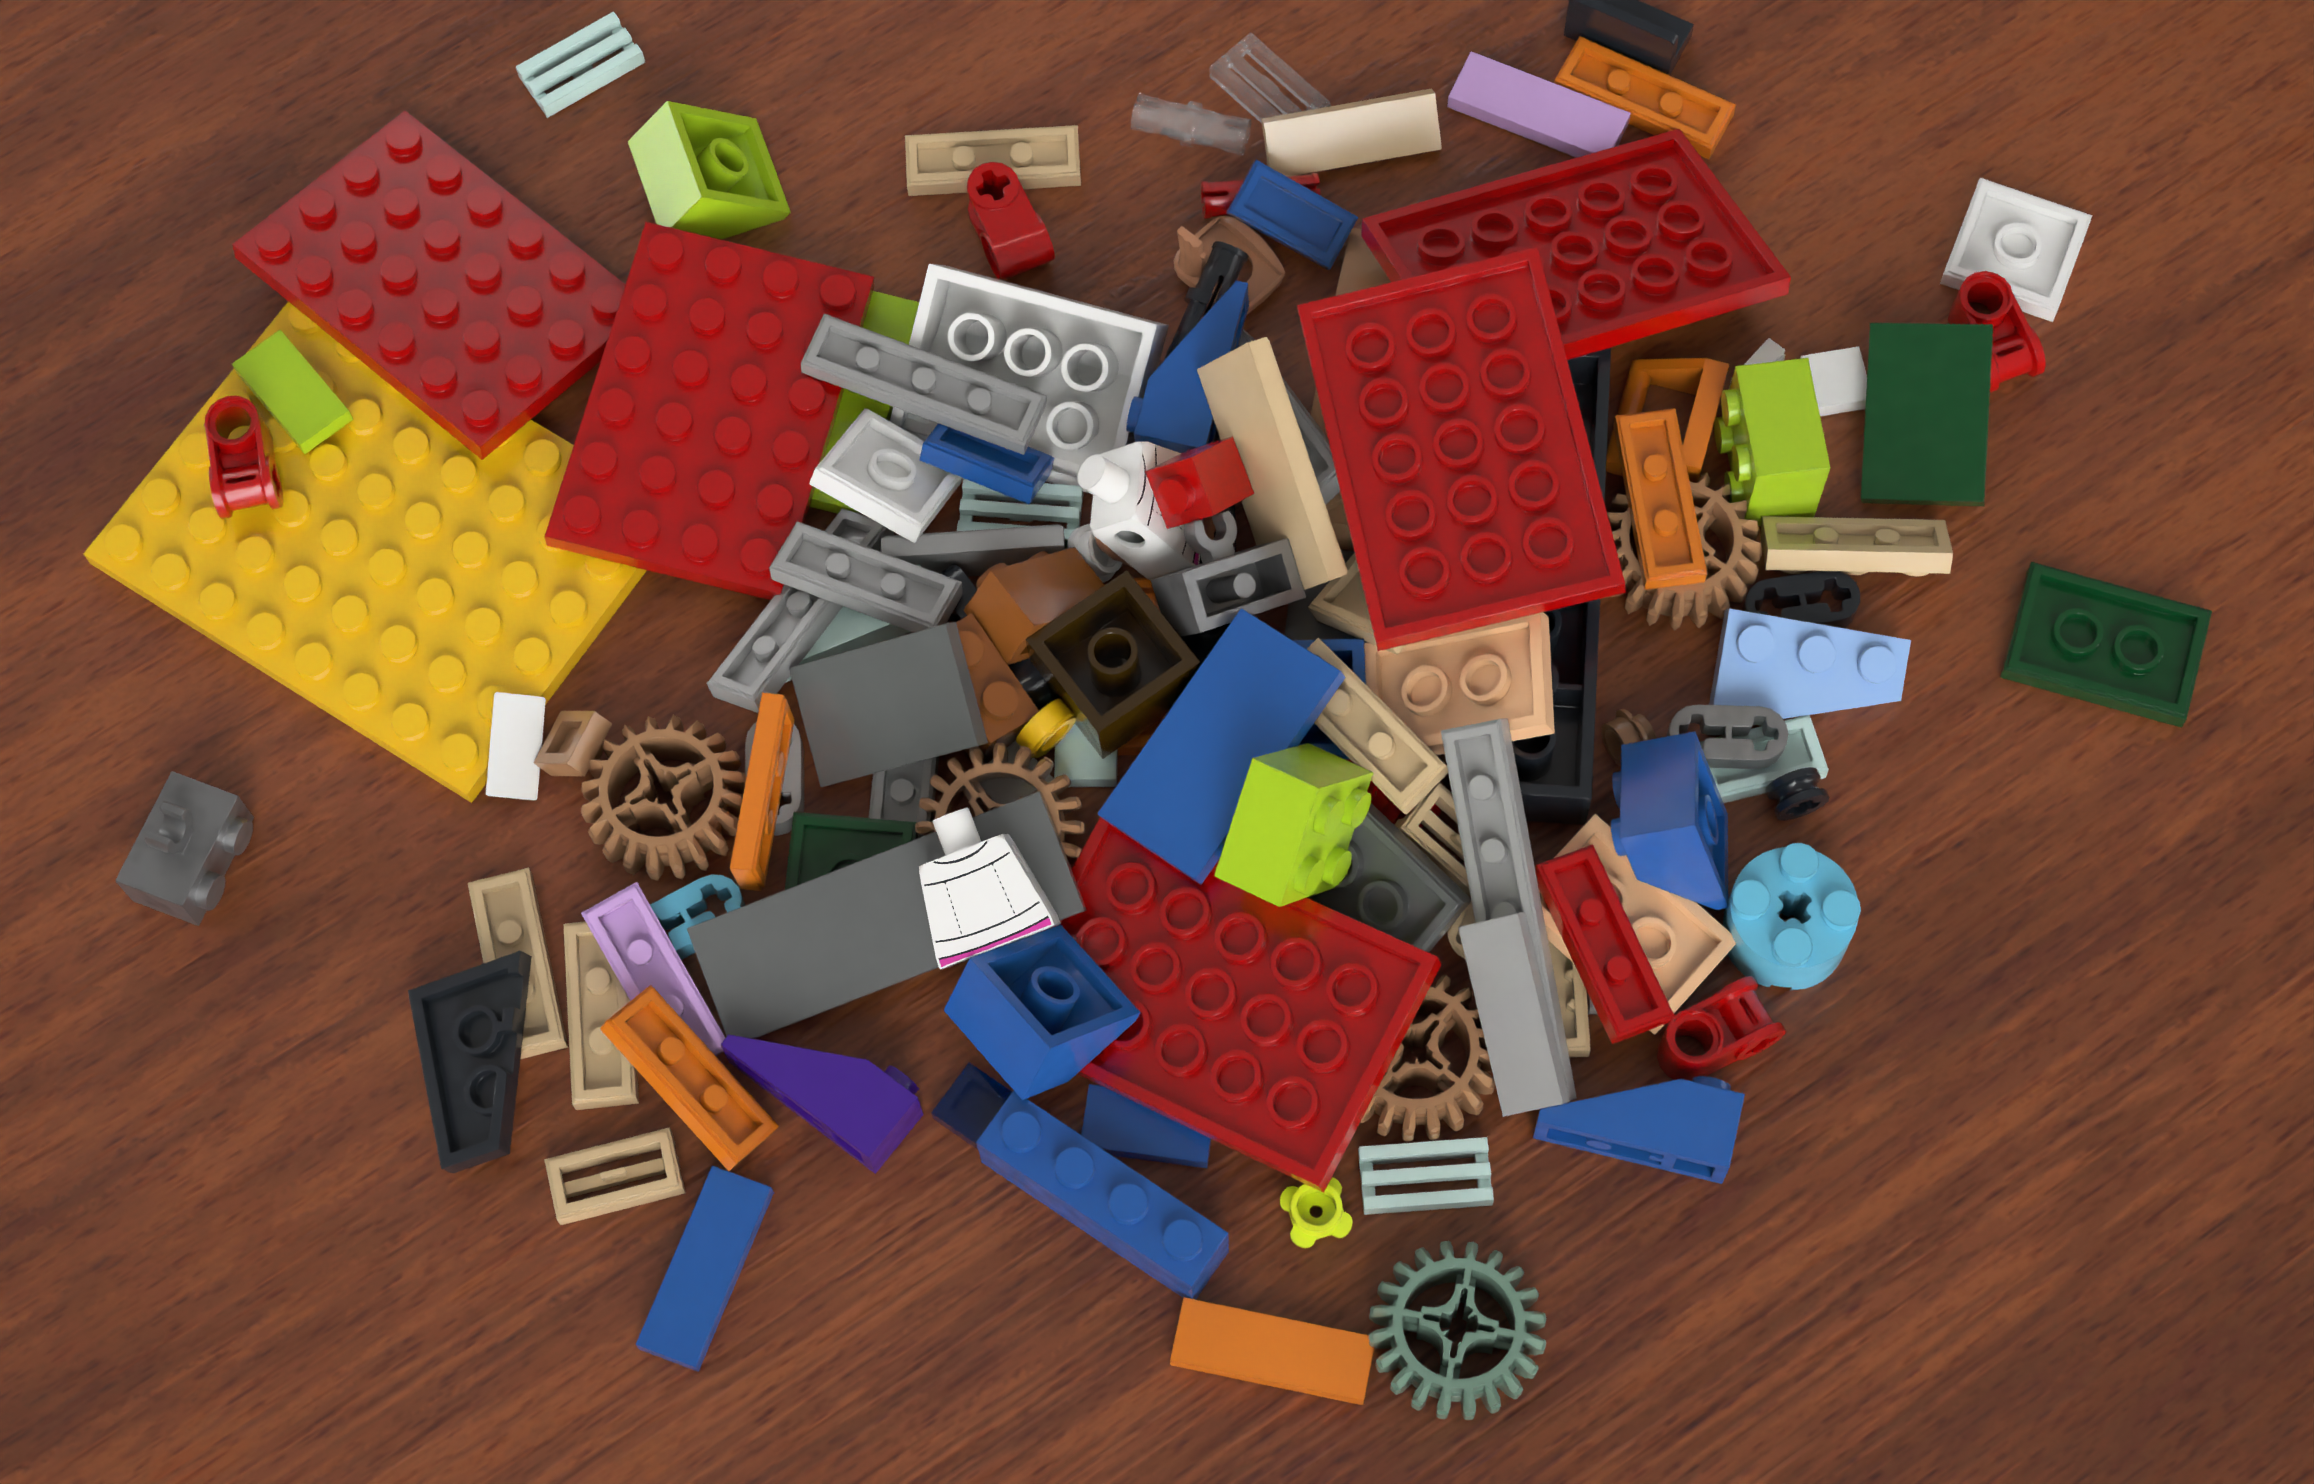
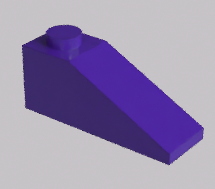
[720,1034,923,1174]

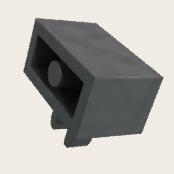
[1151,511,1306,637]
[115,771,254,926]

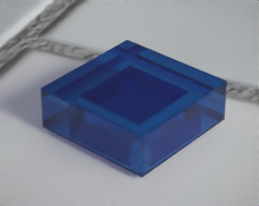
[931,1062,1012,1149]

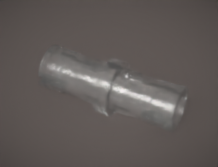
[1131,93,1252,156]

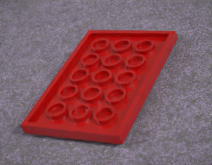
[232,111,625,460]
[1361,129,1791,360]
[544,222,874,600]
[1297,247,1626,651]
[1038,817,1442,1193]

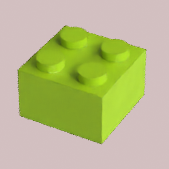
[1714,358,1831,526]
[1214,743,1373,907]

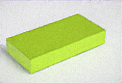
[232,330,353,454]

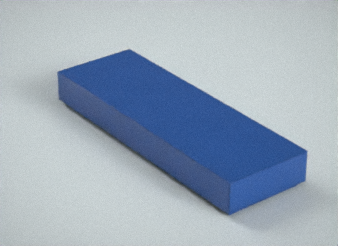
[636,1166,774,1372]

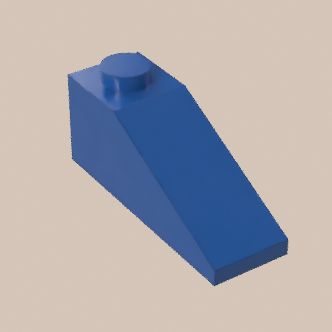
[1126,280,1249,453]
[1533,1076,1745,1184]

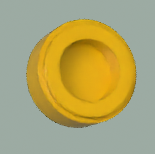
[1016,698,1076,758]

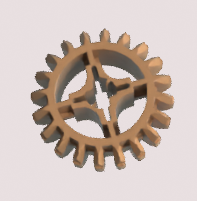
[1607,472,1762,631]
[581,714,746,881]
[915,743,1086,858]
[1360,975,1496,1142]

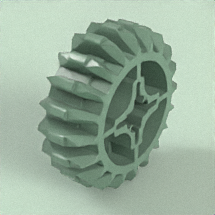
[1369,1241,1546,1420]

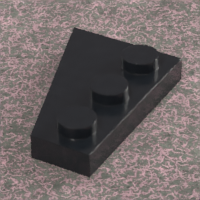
[408,951,532,1173]

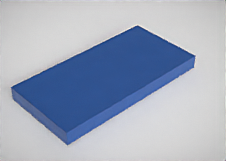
[1097,608,1346,885]

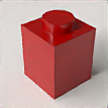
[1145,436,1254,529]

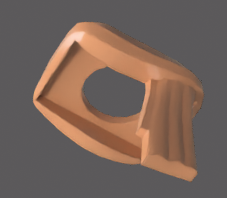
[1173,216,1285,314]

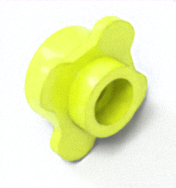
[1280,1177,1353,1248]

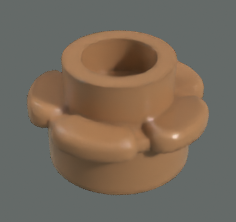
[1601,709,1656,767]

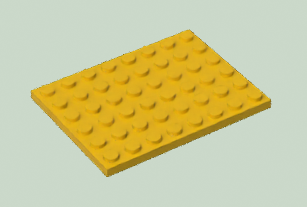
[83,302,647,803]

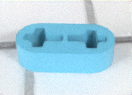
[650,874,745,960]

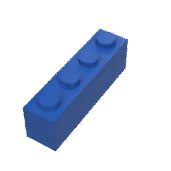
[976,1090,1229,1300]

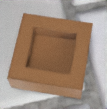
[534,711,612,776]

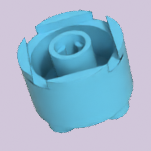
[1723,843,1861,990]

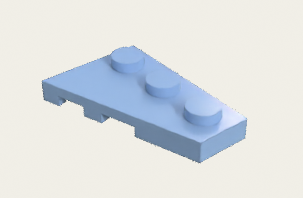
[1709,609,1911,719]

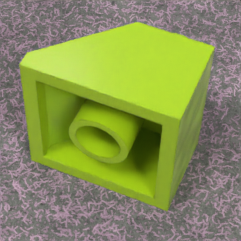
[628,101,791,240]

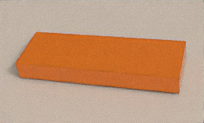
[1554,36,1736,159]
[1613,408,1707,590]
[730,692,795,891]
[600,985,779,1171]
[1170,1297,1374,1405]

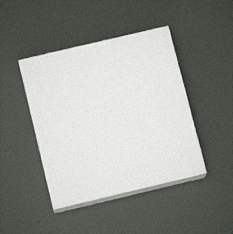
[1940,178,2093,322]
[809,408,963,543]

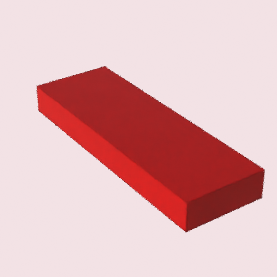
[1535,844,1674,1044]

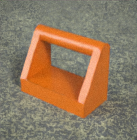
[1606,358,1729,483]

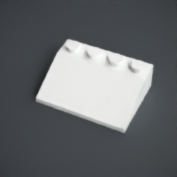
[890,264,1169,494]

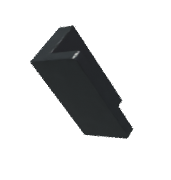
[1564,0,1694,75]

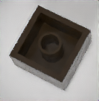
[1025,570,1200,759]

